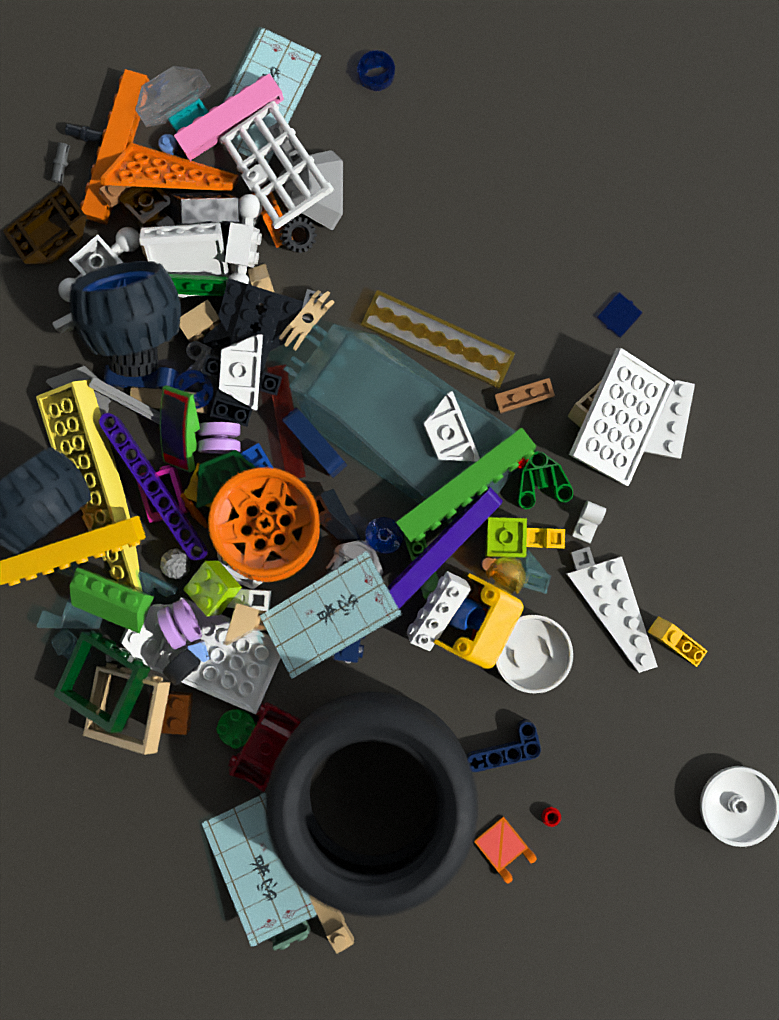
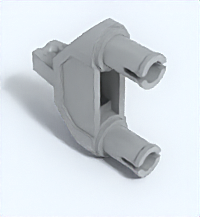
[326,533,383,576]

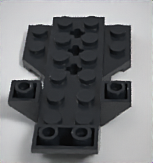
[202,278,304,427]

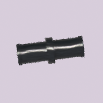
[65,123,103,144]

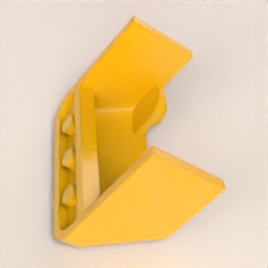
[434,573,523,669]

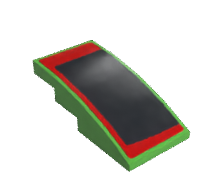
[160,385,200,472]

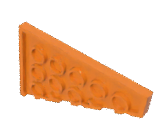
[101,143,239,191]

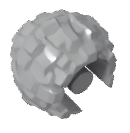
[160,548,191,579]

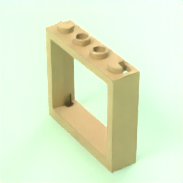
[83,663,171,755]

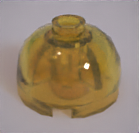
[486,557,526,594]

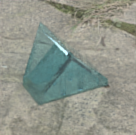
[518,549,551,594]

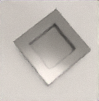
[570,547,595,571]

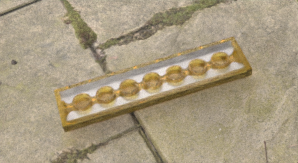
[361,290,515,388]

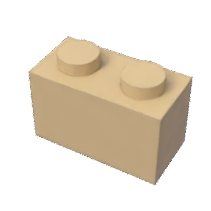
[180,299,221,343]

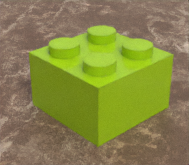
[184,561,242,617]

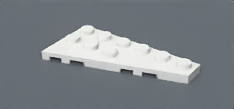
[566,557,657,673]

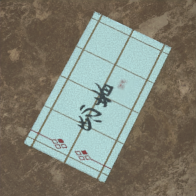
[219,27,321,164]
[260,552,402,678]
[202,793,317,947]

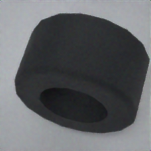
[162,649,201,685]

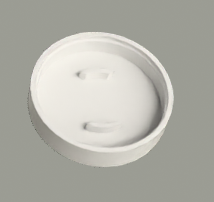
[496,615,573,693]

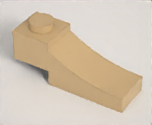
[309,896,354,954]

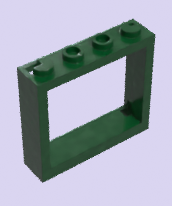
[53,630,151,733]

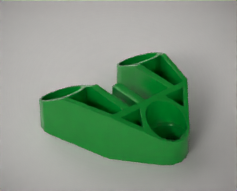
[517,451,573,510]

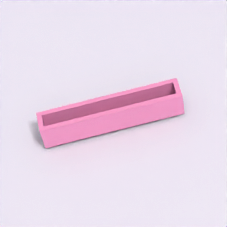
[174,73,284,161]

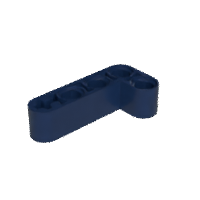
[103,365,179,389]
[282,407,347,478]
[466,719,541,772]

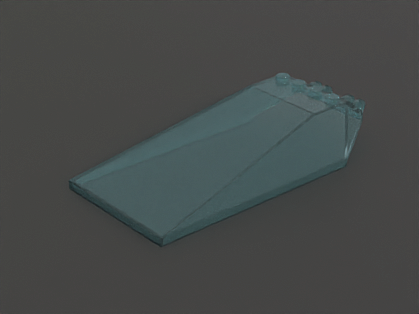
[283,324,516,524]

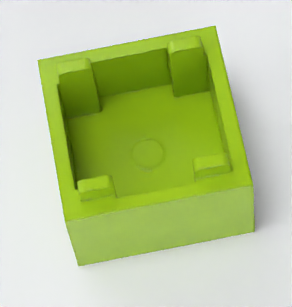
[485,517,527,557]

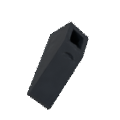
[314,489,360,544]

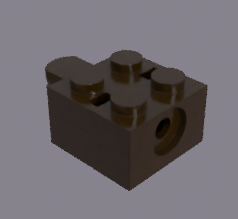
[118,187,176,230]

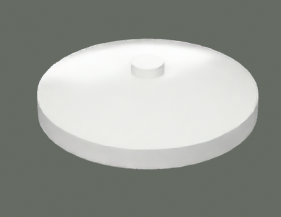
[700,766,779,847]

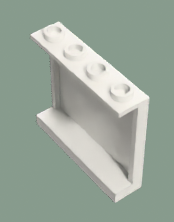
[139,223,230,297]

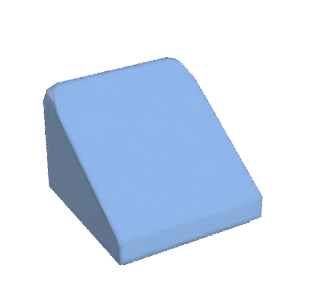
[187,641,210,662]

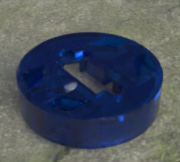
[358,50,395,91]
[174,370,213,410]

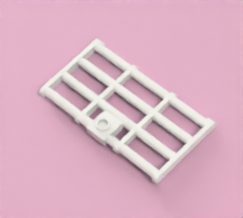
[219,101,334,229]

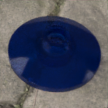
[365,517,404,553]

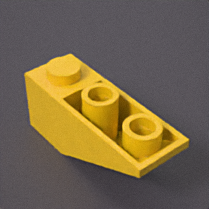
[648,616,707,667]

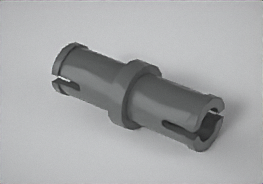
[51,142,70,184]

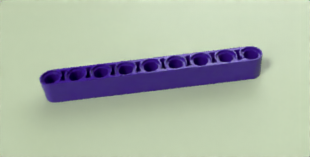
[99,413,207,560]
[387,486,503,609]

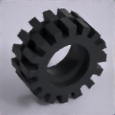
[280,217,317,253]

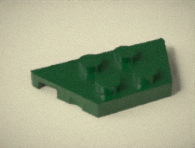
[196,450,256,508]

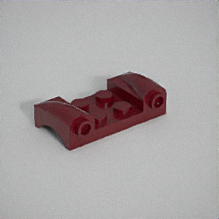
[228,702,301,792]

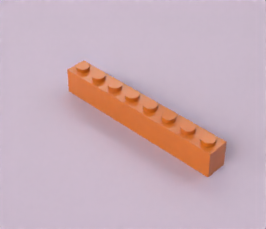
[80,69,151,225]

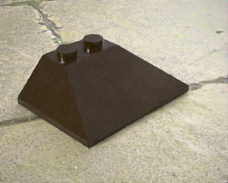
[3,185,87,264]

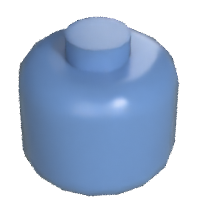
[158,134,178,155]

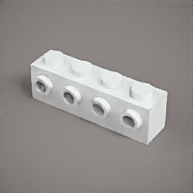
[407,571,471,651]

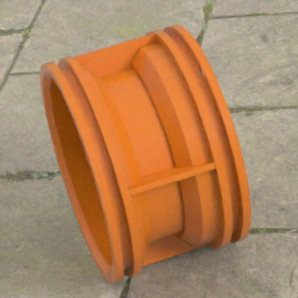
[209,468,320,582]

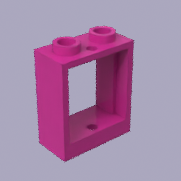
[137,465,190,523]

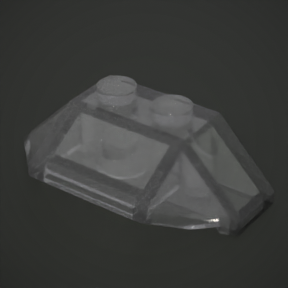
[135,66,211,127]

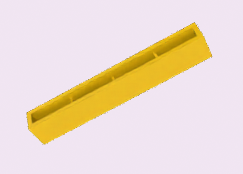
[0,516,146,586]

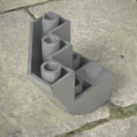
[275,150,343,230]

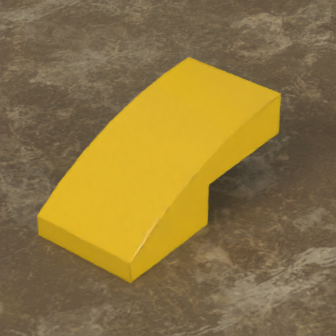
[526,528,565,549]

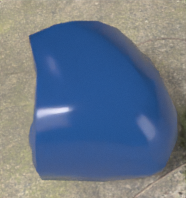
[449,597,486,631]

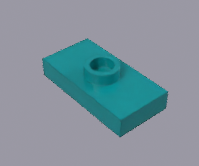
[168,98,208,133]

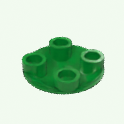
[216,709,255,749]

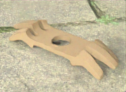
[279,290,335,351]

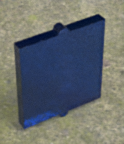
[597,292,643,338]

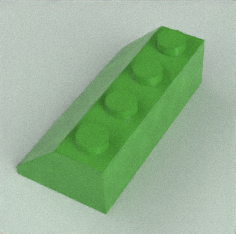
[70,568,154,633]

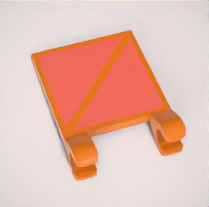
[474,816,537,884]

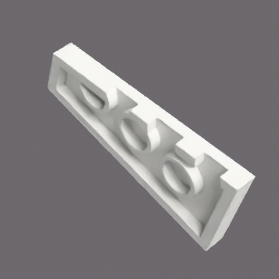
[644,380,695,459]

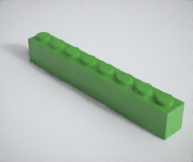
[396,428,536,543]

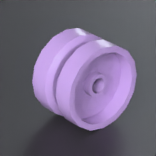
[197,422,241,454]
[157,599,202,650]

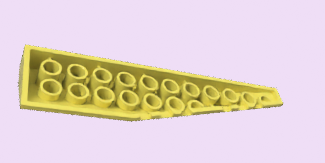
[36,379,142,591]

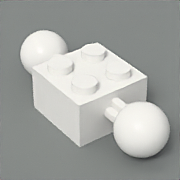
[225,194,263,285]
[58,227,140,302]

